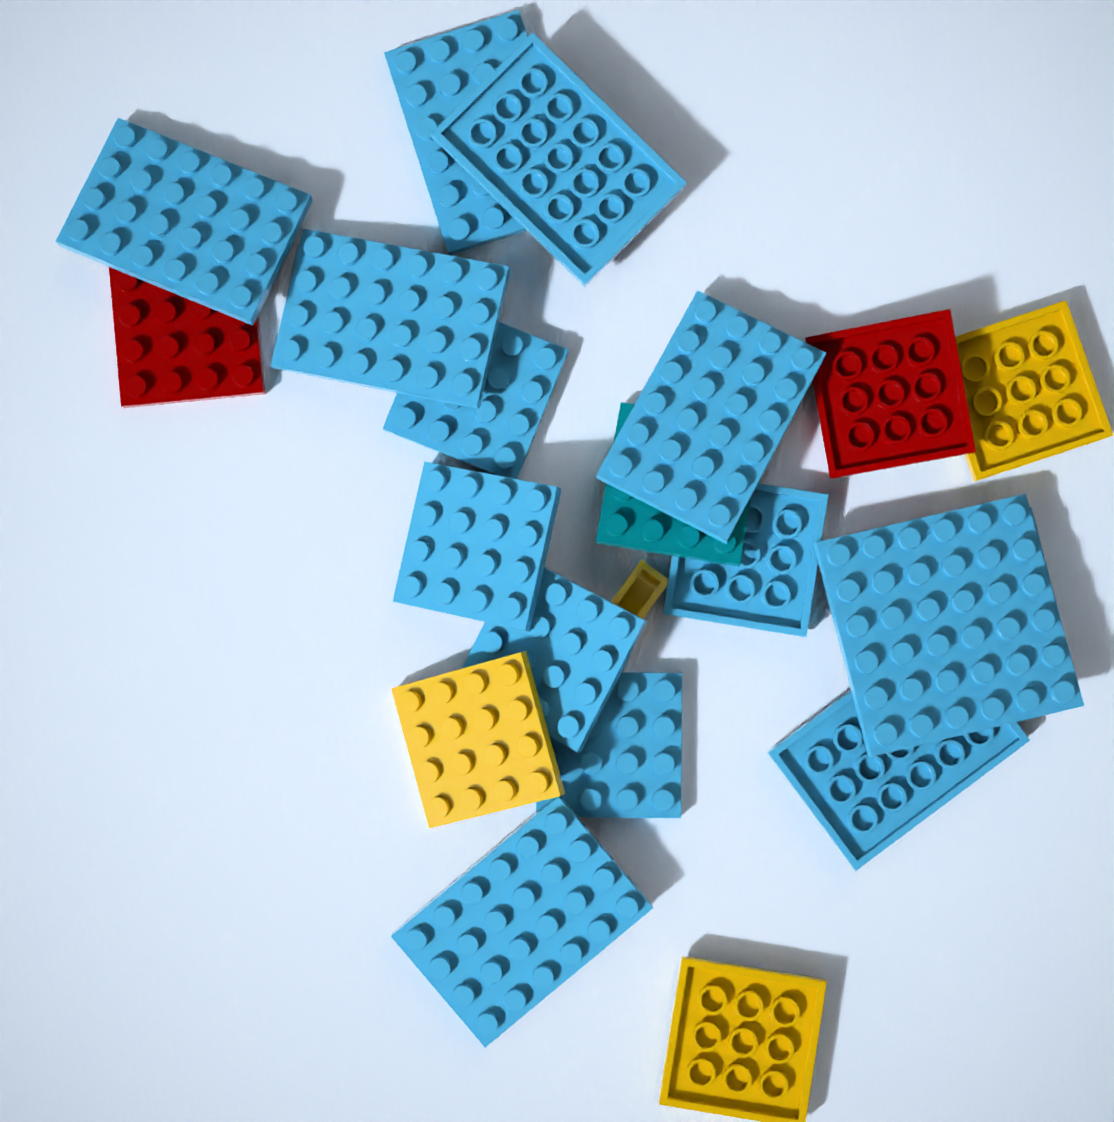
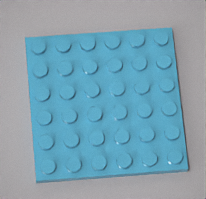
[813,494,1084,757]

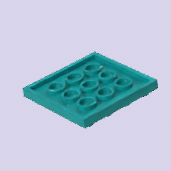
[596,402,751,567]

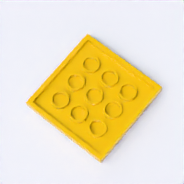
[955,300,1114,482]
[391,651,565,829]
[658,955,827,1122]

